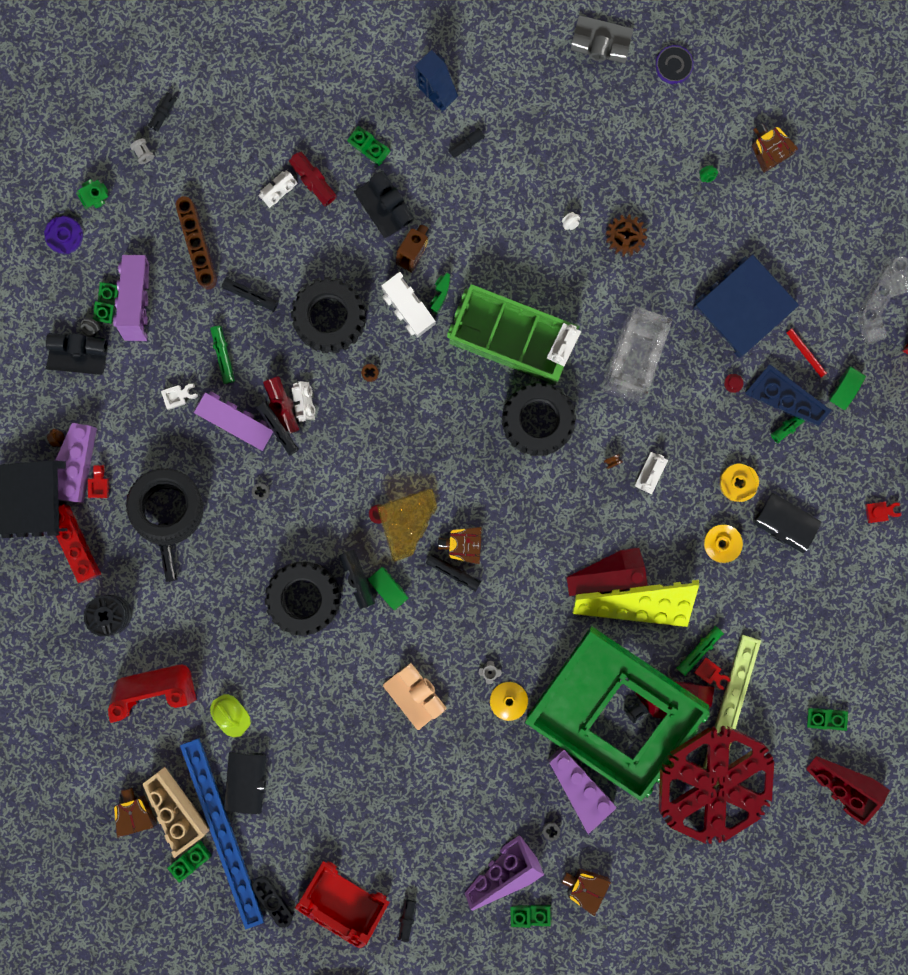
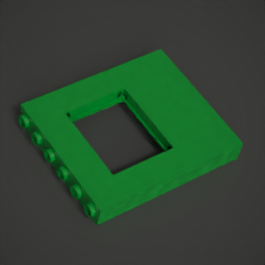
[525,626,710,801]

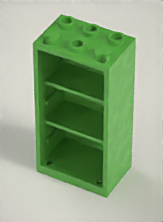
[447,284,580,385]

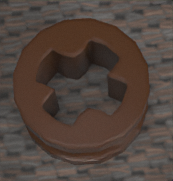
[361,364,379,382]
[604,454,623,469]

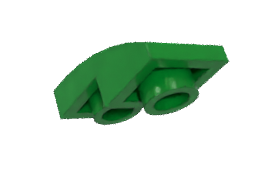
[347,126,391,166]
[430,273,450,315]
[93,282,119,324]
[828,366,866,410]
[368,567,409,610]
[807,708,848,731]
[167,841,212,883]
[510,905,552,928]

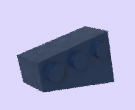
[415,50,458,112]

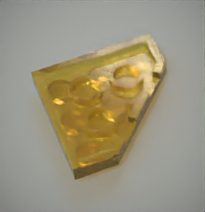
[377,488,437,561]

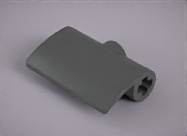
[570,15,634,64]

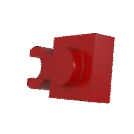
[865,502,901,523]
[694,657,731,690]

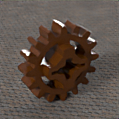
[605,214,647,257]

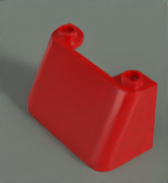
[108,664,197,723]
[295,861,390,948]

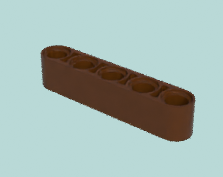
[176,196,217,290]

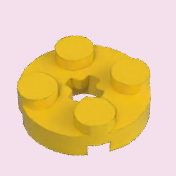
[719,464,759,502]

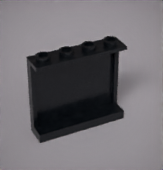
[0,460,68,538]

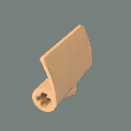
[383,663,447,730]

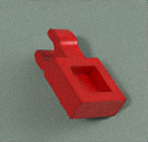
[88,465,109,498]

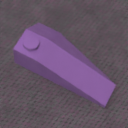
[465,836,544,911]

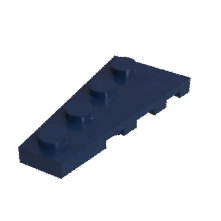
[745,364,832,427]

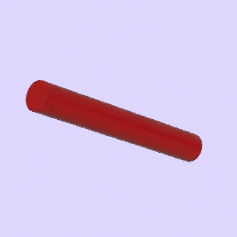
[786,328,827,378]

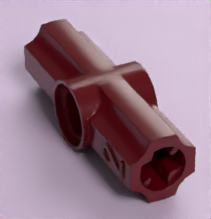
[289,151,337,207]
[263,376,299,433]

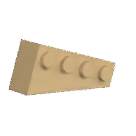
[143,767,210,858]

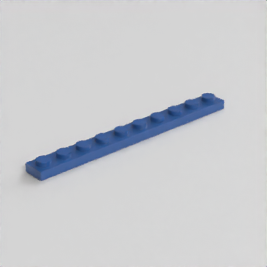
[180,738,265,930]

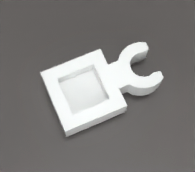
[161,384,198,410]

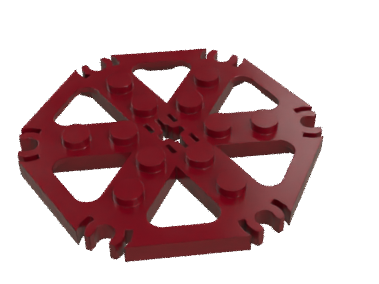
[659,726,774,844]

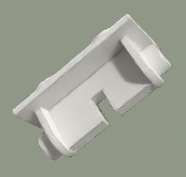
[258,170,298,208]
[547,323,581,366]
[291,382,315,422]
[635,452,668,494]

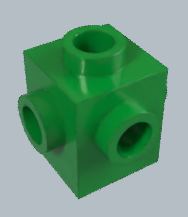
[76,179,108,210]

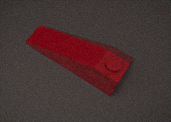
[566,548,648,596]
[806,756,890,826]

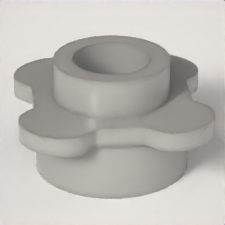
[478,661,501,684]

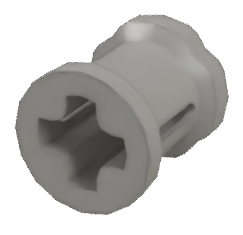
[130,139,154,164]

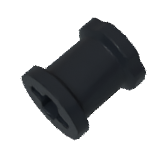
[623,699,649,724]

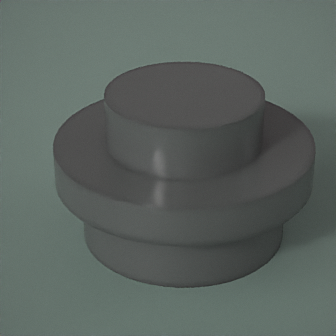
[80,318,100,336]

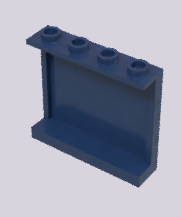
[693,255,799,358]

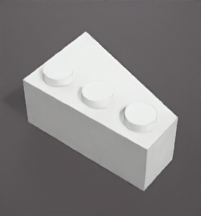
[382,272,436,338]

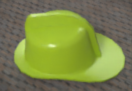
[210,694,251,737]

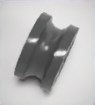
[252,483,270,501]
[543,821,560,841]

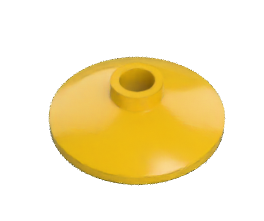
[704,525,743,563]
[490,682,528,721]

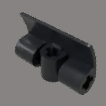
[354,171,415,238]
[45,333,108,375]
[753,493,821,553]
[339,549,376,609]
[224,752,266,814]

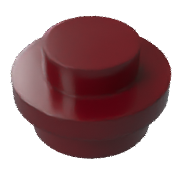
[724,374,744,393]
[369,504,388,524]

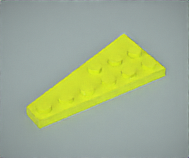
[573,580,699,627]

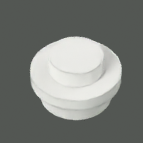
[562,212,580,230]

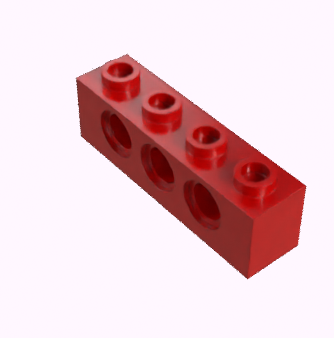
[56,505,101,583]

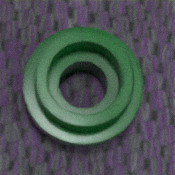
[699,165,718,183]

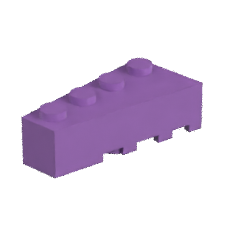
[113,255,149,341]
[193,391,273,451]
[56,423,97,503]
[548,748,617,834]

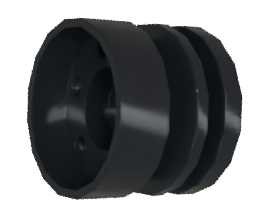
[84,595,132,637]

